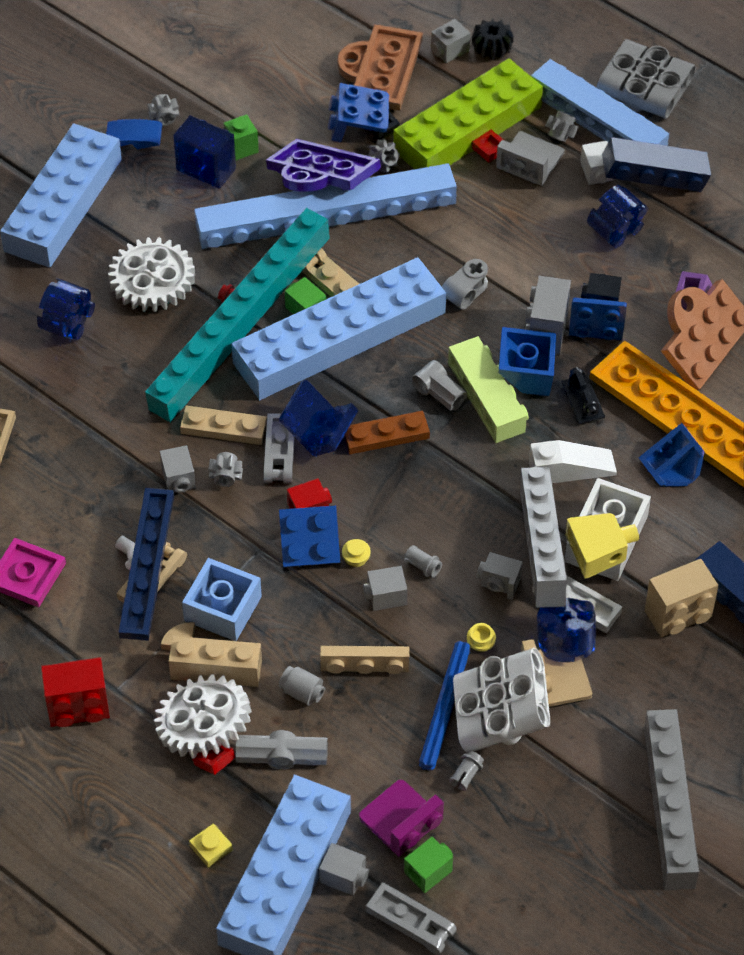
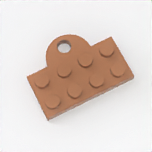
[338,25,423,111]
[661,279,744,390]

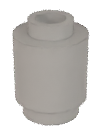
[279,666,325,706]

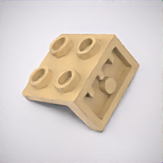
[521,639,592,707]

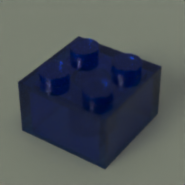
[173,115,236,189]

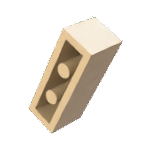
[169,636,262,687]

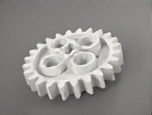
[108,237,195,312]
[154,674,252,758]

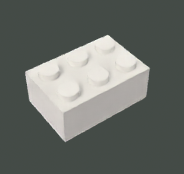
[565,478,651,581]

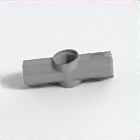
[236,730,328,770]

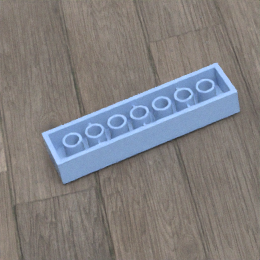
[231,257,446,400]

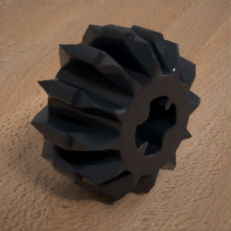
[471,18,514,60]

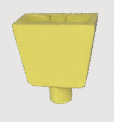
[566,513,639,579]

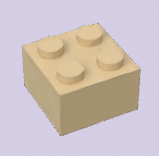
[645,559,718,637]

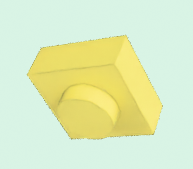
[189,823,233,868]

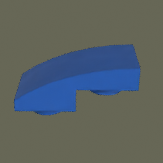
[106,119,162,150]

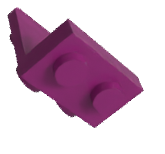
[359,780,444,857]

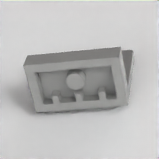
[496,131,564,186]

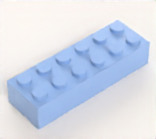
[0,123,122,268]
[216,774,351,955]

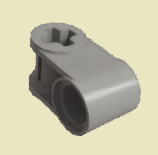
[442,259,488,310]

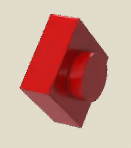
[472,129,505,163]
[192,745,236,775]

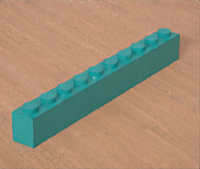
[145,208,330,422]

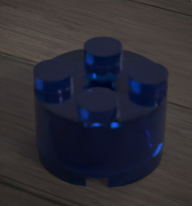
[587,185,648,249]
[37,278,95,341]
[537,598,596,663]

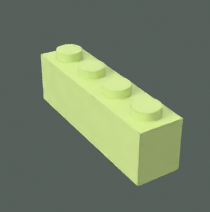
[448,337,529,443]

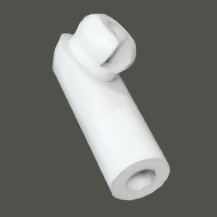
[115,536,135,570]

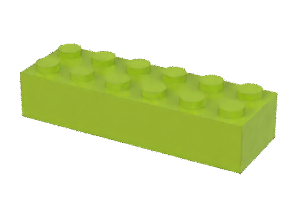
[394,58,543,169]

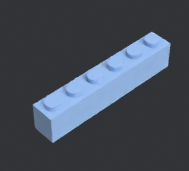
[531,59,669,146]

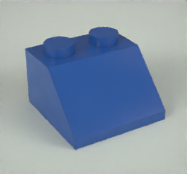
[498,327,556,396]

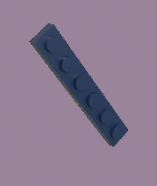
[119,488,174,641]

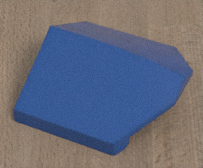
[639,423,705,487]

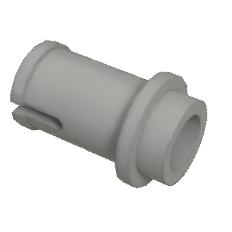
[404,545,442,577]
[449,751,484,791]

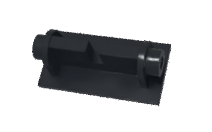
[561,367,605,424]

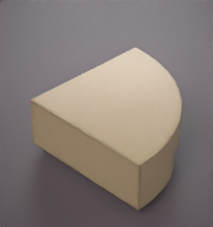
[161,622,195,650]

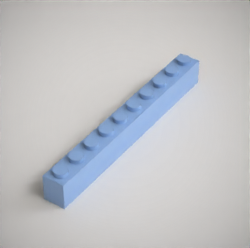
[195,164,457,249]

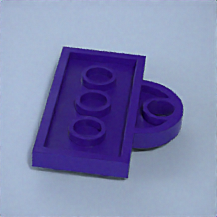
[266,139,381,192]

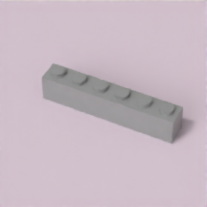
[520,467,567,608]
[644,709,699,890]

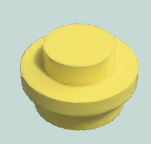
[342,539,370,567]
[467,623,496,652]

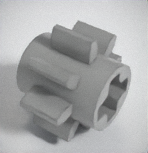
[147,94,180,126]
[545,111,579,142]
[368,140,400,172]
[208,452,243,487]

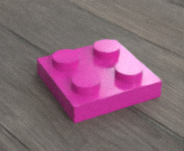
[0,538,66,607]

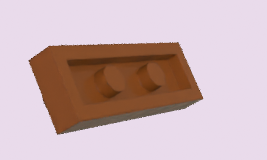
[343,411,430,455]

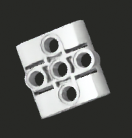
[453,648,550,753]

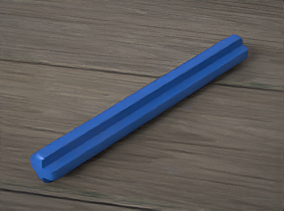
[419,641,470,771]

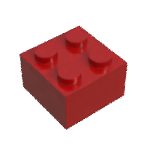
[41,657,110,727]

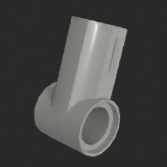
[411,360,467,411]

